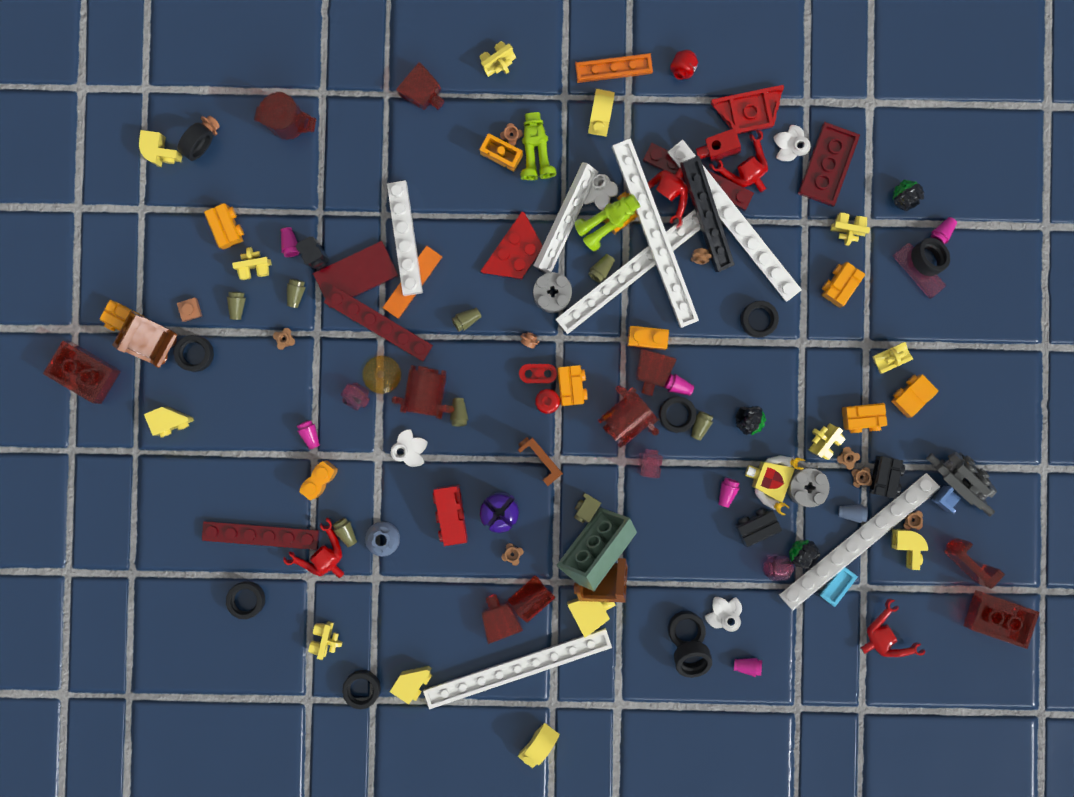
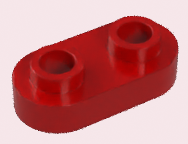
[519,364,557,383]

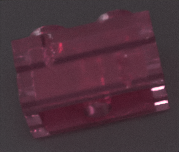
[637,449,663,478]

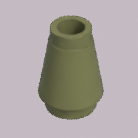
[588,254,615,283]
[287,279,306,308]
[227,292,246,320]
[452,308,481,332]
[450,398,469,427]
[691,411,713,441]
[332,517,357,547]

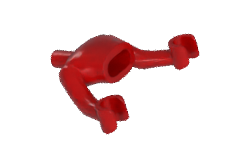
[709,130,768,192]
[647,167,688,228]
[283,518,344,578]
[860,599,925,657]

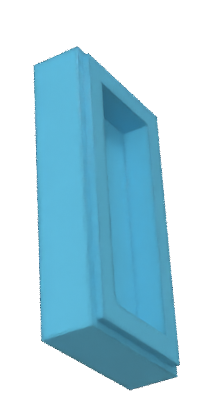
[818,567,858,607]

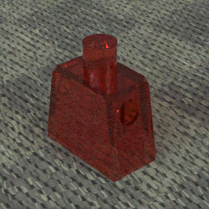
[396,62,445,110]
[636,349,677,396]
[482,594,523,644]

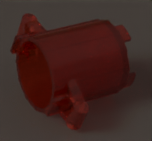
[254,91,317,140]
[392,365,454,419]
[598,385,660,448]

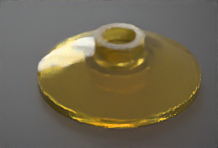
[363,356,401,394]

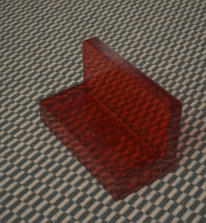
[508,576,556,623]

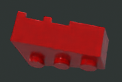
[433,484,468,546]

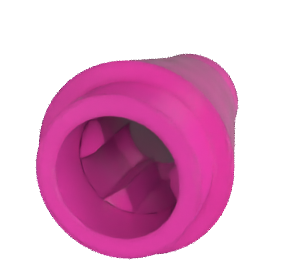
[931,217,957,244]
[280,227,299,257]
[664,374,694,396]
[297,420,320,450]
[718,478,740,508]
[734,658,762,677]

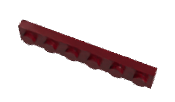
[643,143,754,211]
[324,286,433,362]
[202,521,319,550]

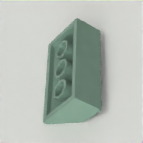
[557,508,637,591]

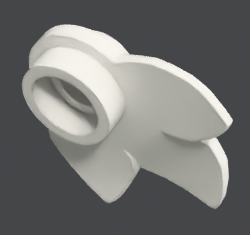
[773,125,811,162]
[584,174,618,210]
[391,429,428,467]
[705,597,742,632]

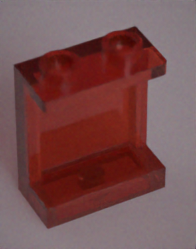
[944,538,1005,589]

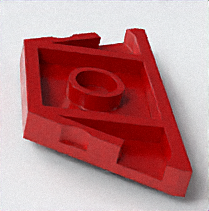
[710,85,784,135]
[480,211,543,279]

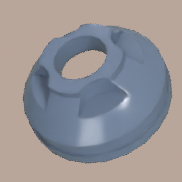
[365,521,400,557]

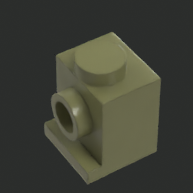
[574,492,601,523]

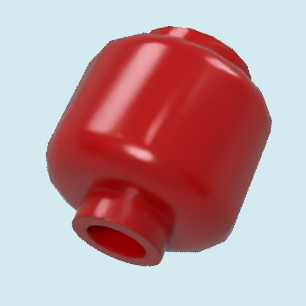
[670,50,698,80]
[535,389,560,414]

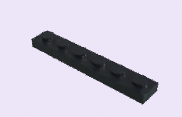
[680,156,735,272]

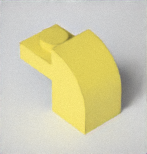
[588,89,615,137]
[139,130,182,167]
[891,529,928,570]
[517,723,560,768]

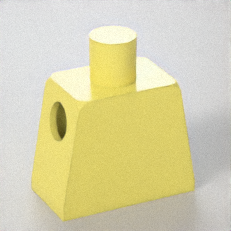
[567,598,616,638]

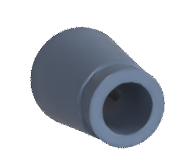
[838,504,868,523]

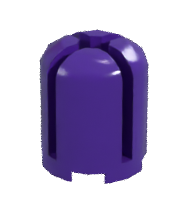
[480,492,519,533]

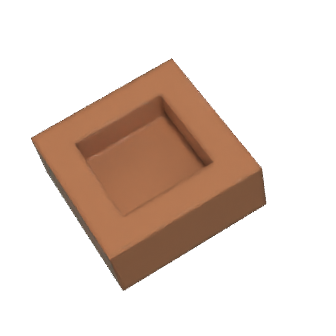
[177,298,202,322]

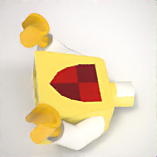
[745,455,805,516]

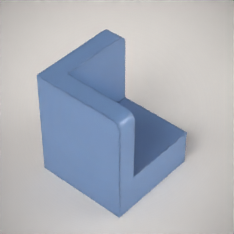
[932,486,961,514]

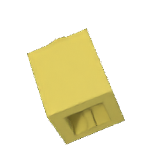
[144,407,194,438]
[390,666,432,704]

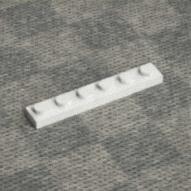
[534,162,598,273]
[387,180,423,296]

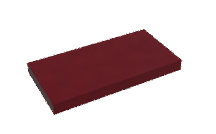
[798,122,860,207]
[313,241,399,308]

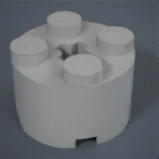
[533,272,572,313]
[787,467,830,507]

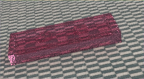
[893,243,946,299]

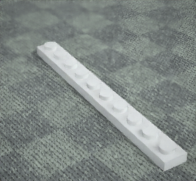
[611,138,699,328]
[667,139,802,302]
[556,209,701,335]
[779,473,940,611]
[423,628,612,709]

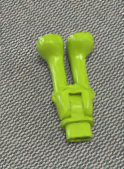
[520,112,557,180]
[574,194,641,251]

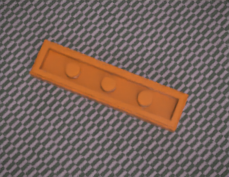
[575,53,653,83]
[382,245,442,319]

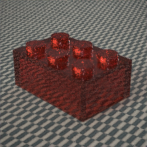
[43,341,121,404]
[964,590,1040,649]

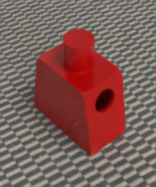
[696,128,741,162]

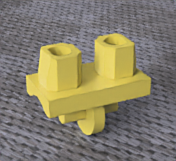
[479,41,516,77]
[830,213,870,246]
[232,247,272,280]
[872,342,913,374]
[808,423,845,460]
[308,621,342,660]

